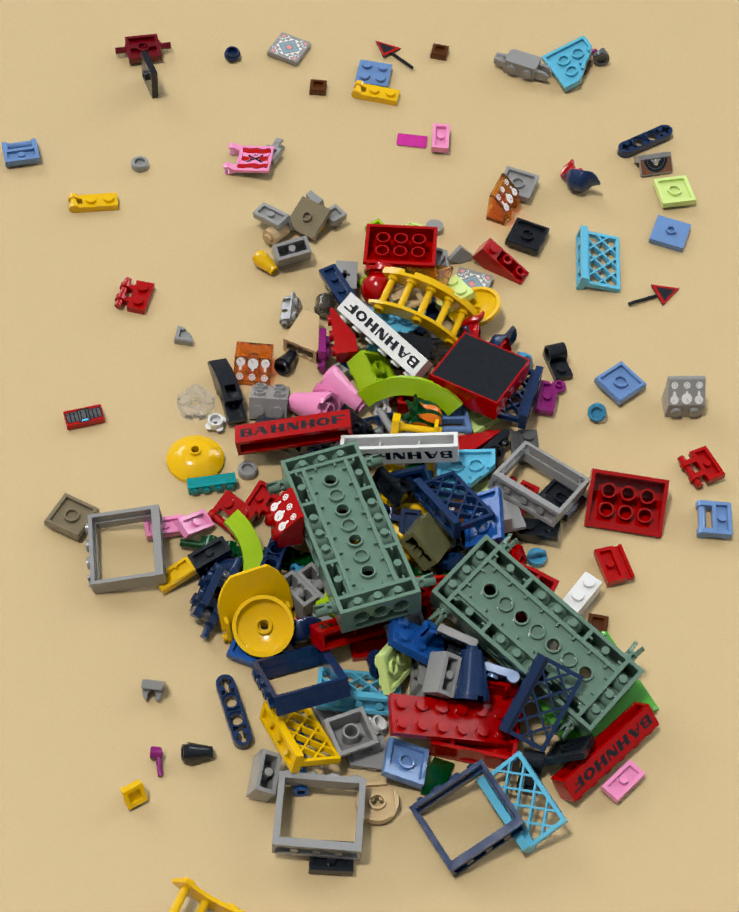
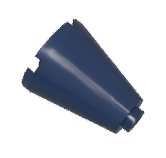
[448,645,490,703]

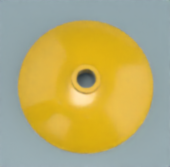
[448,287,501,327]
[166,435,224,483]
[232,595,294,657]

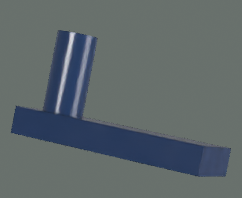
[319,263,357,305]

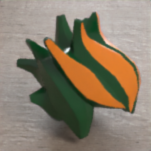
[401,394,442,428]

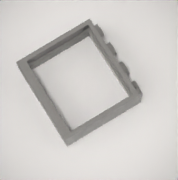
[487,440,591,528]
[85,504,167,594]
[272,770,366,861]

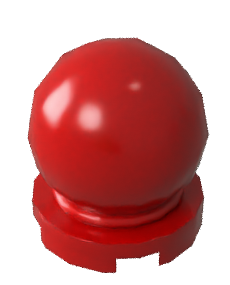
[361,262,396,305]

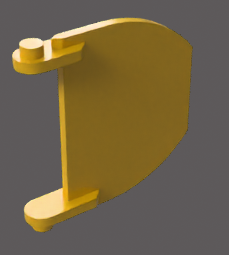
[217,564,296,643]

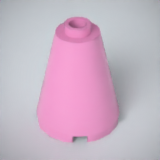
[313,365,366,413]
[288,391,341,416]

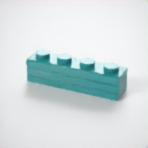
[187,472,237,495]

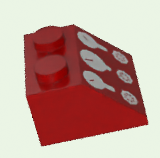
[265,488,304,548]

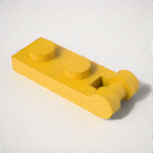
[352,80,400,106]
[68,192,118,213]

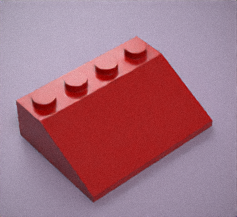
[363,224,438,268]
[584,468,670,538]

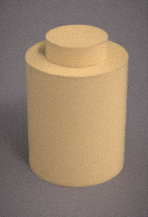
[263,224,290,245]

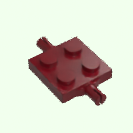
[115,34,171,64]

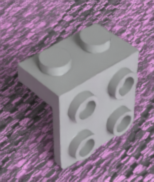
[249,383,289,419]

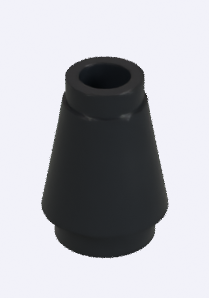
[274,349,298,375]
[181,742,213,764]

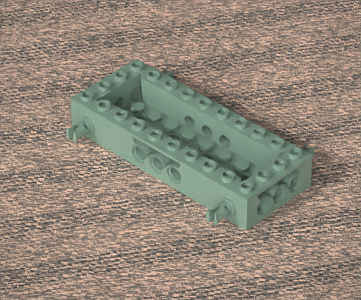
[266,441,436,634]
[427,533,645,741]

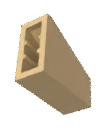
[283,309,320,363]

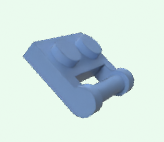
[1,138,40,167]
[439,405,472,435]
[695,500,733,539]
[485,661,520,685]

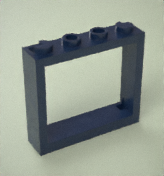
[251,645,351,717]
[409,759,527,877]

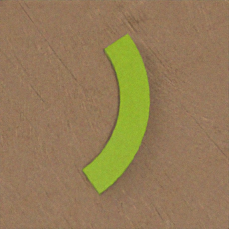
[357,375,463,416]
[224,509,263,571]

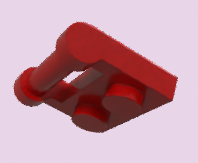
[207,489,258,540]

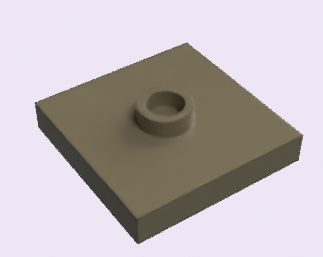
[290,196,332,241]
[44,493,100,541]

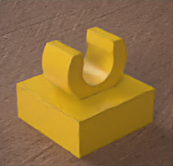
[120,779,148,810]

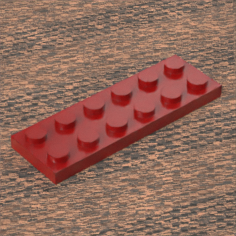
[388,693,512,748]

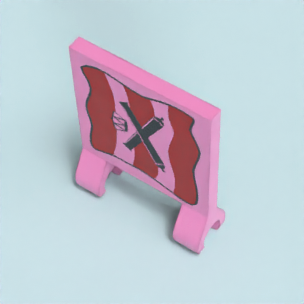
[223,143,275,175]

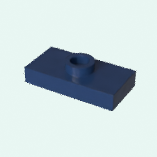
[431,552,464,570]

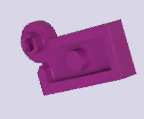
[317,328,330,374]
[534,380,566,417]

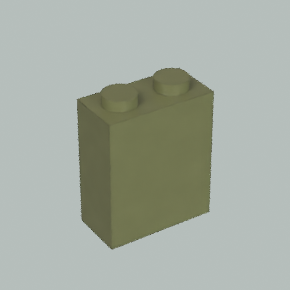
[399,511,452,571]

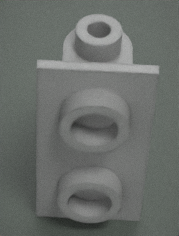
[279,291,301,328]

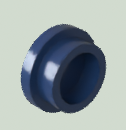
[224,46,240,62]

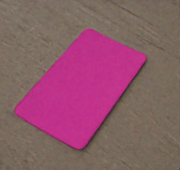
[396,133,428,148]

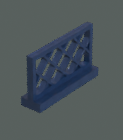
[497,365,544,430]
[413,471,495,539]
[498,652,584,753]

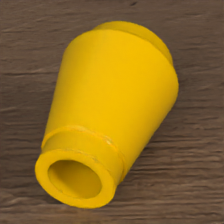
[252,250,278,275]

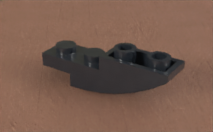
[208,358,247,425]
[505,518,561,544]

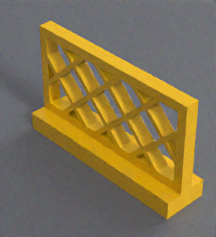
[259,701,341,773]

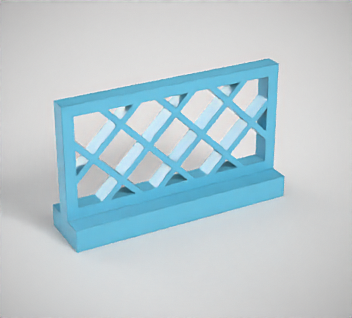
[576,225,620,293]
[315,667,401,716]
[476,751,568,854]

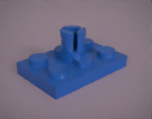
[463,486,505,551]
[388,616,444,666]

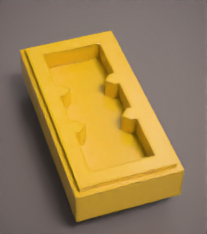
[158,556,197,595]

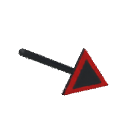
[376,41,414,69]
[628,284,679,306]

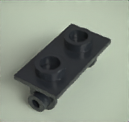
[341,403,374,435]

